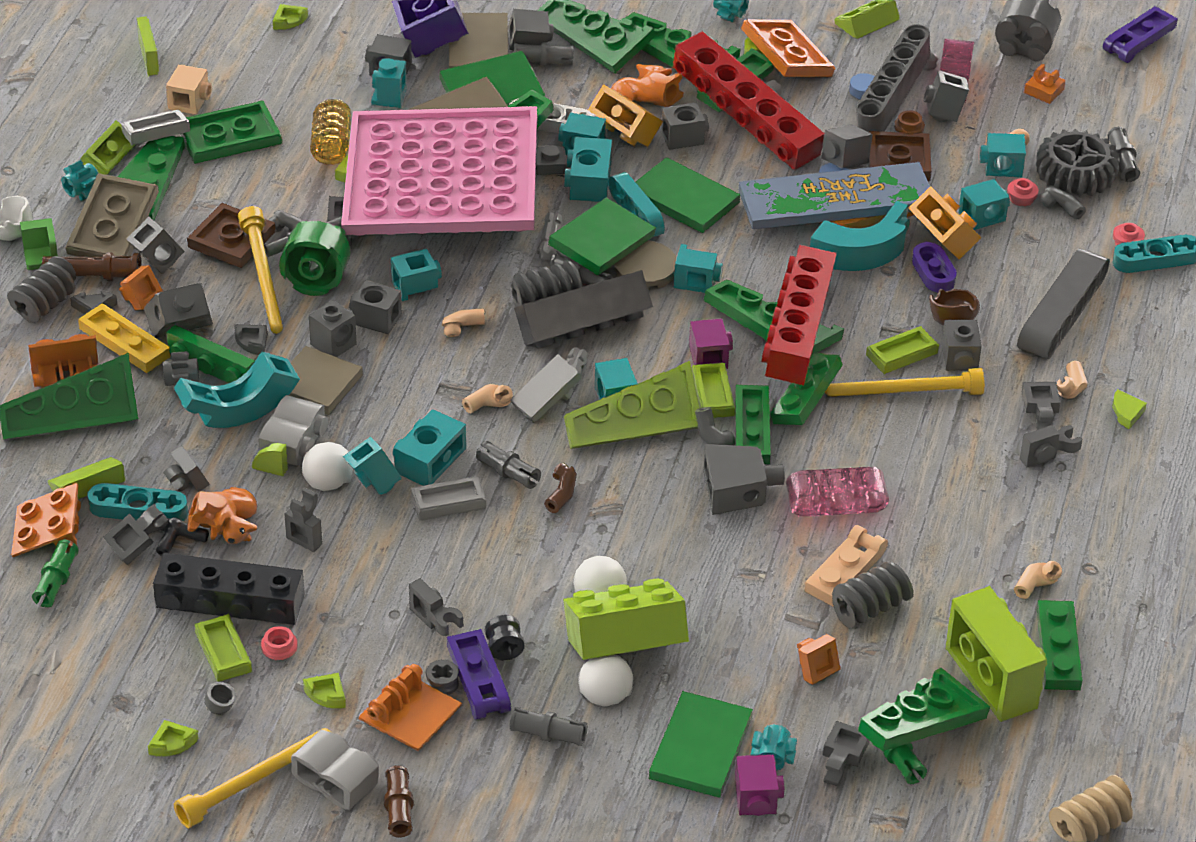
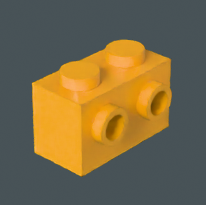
[588,84,663,147]
[909,186,982,260]

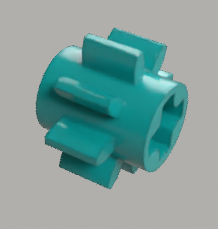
[713,0,749,22]
[61,160,99,201]
[750,724,797,771]

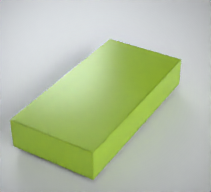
[136,16,159,76]
[866,326,939,374]
[692,363,735,418]
[194,614,252,682]

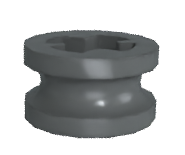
[426,660,459,695]

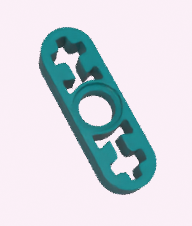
[608,172,665,238]
[1112,235,1196,273]
[88,483,188,521]

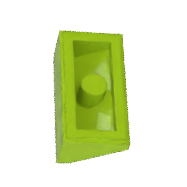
[834,0,900,39]
[80,120,136,175]
[48,457,125,499]

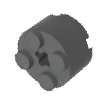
[995,0,1061,61]

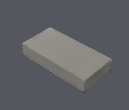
[121,109,190,145]
[510,354,582,423]
[411,476,486,520]

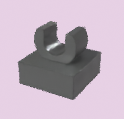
[163,445,210,492]

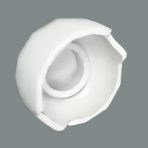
[0,196,33,241]
[302,442,353,491]
[573,556,627,593]
[579,655,633,707]

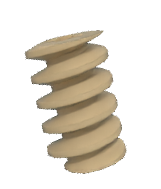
[1049,775,1133,842]

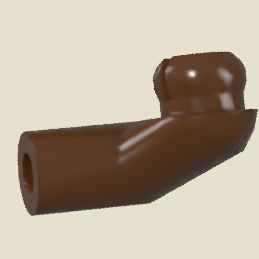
[544,462,577,513]

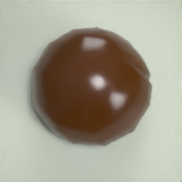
[929,289,980,327]

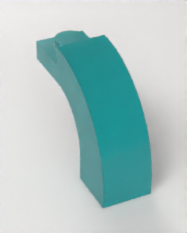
[810,201,910,271]
[174,351,300,428]

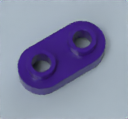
[912,242,957,293]

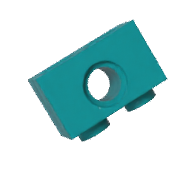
[564,137,612,202]
[392,409,466,486]

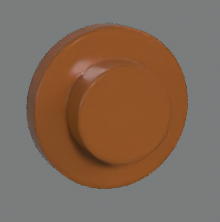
[894,110,925,133]

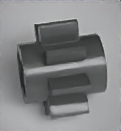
[163,351,199,392]

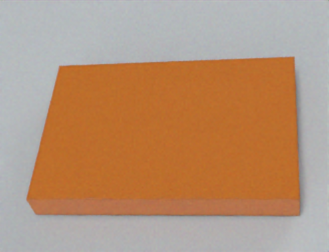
[741,20,835,77]

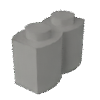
[259,395,328,466]
[291,729,379,810]

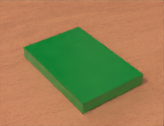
[439,50,545,106]
[180,100,282,164]
[636,157,740,233]
[548,198,656,275]
[649,691,753,798]

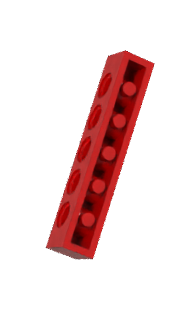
[673,31,825,171]
[761,245,837,385]

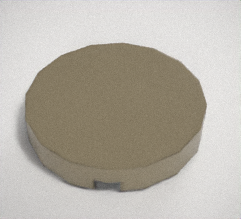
[614,241,677,290]

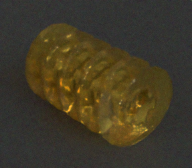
[310,99,351,165]

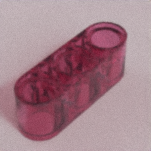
[940,38,974,103]
[786,467,889,517]

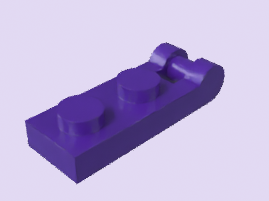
[1102,6,1178,63]
[447,629,511,720]

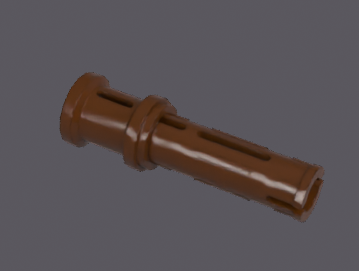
[42,252,142,281]

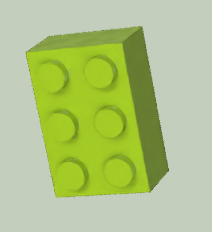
[563,579,689,660]
[945,586,1047,722]

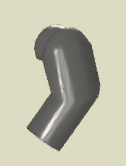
[1040,186,1086,219]
[269,210,302,232]
[695,407,735,446]

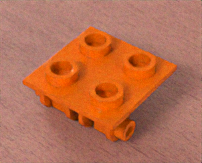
[28,334,98,388]
[11,483,81,557]
[359,664,462,751]

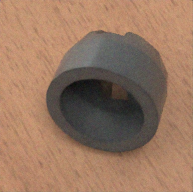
[204,682,236,715]

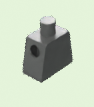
[144,283,213,338]
[703,444,785,515]

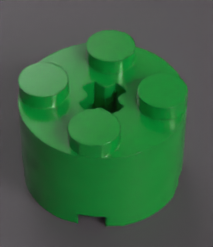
[279,221,351,296]

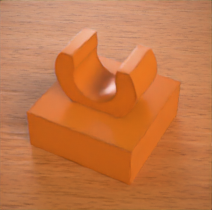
[1024,64,1066,104]
[119,265,163,310]
[797,634,841,685]

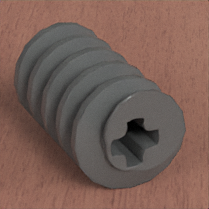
[7,256,76,323]
[511,261,582,307]
[832,561,914,628]

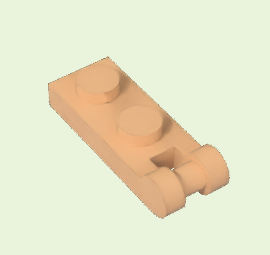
[804,525,888,607]

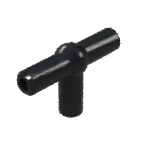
[142,512,209,556]

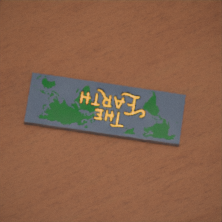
[738,162,930,229]

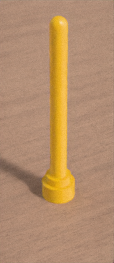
[238,206,283,334]
[825,368,985,397]
[174,728,331,828]

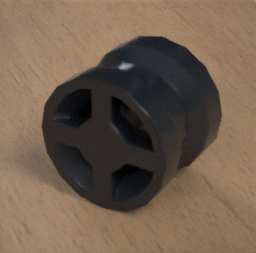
[485,615,525,661]

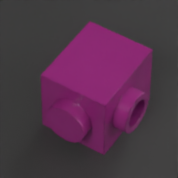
[689,318,733,369]
[735,755,784,816]

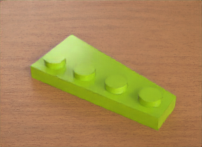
[564,361,699,449]

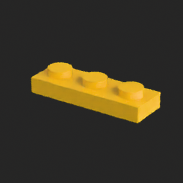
[78,303,171,373]

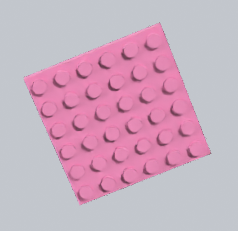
[341,106,537,236]

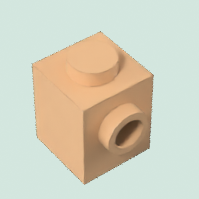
[166,64,212,115]

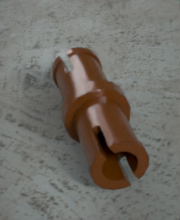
[384,765,414,838]

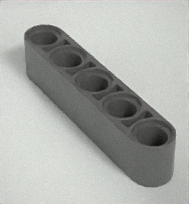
[856,24,931,132]
[1017,248,1110,359]

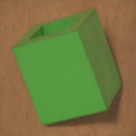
[20,218,58,270]

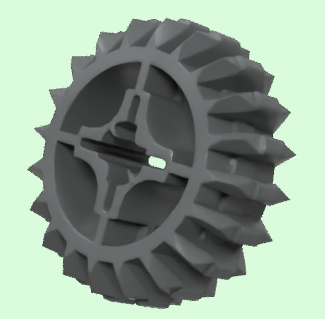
[1036,129,1120,197]

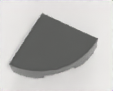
[70,291,117,315]
[234,324,268,355]

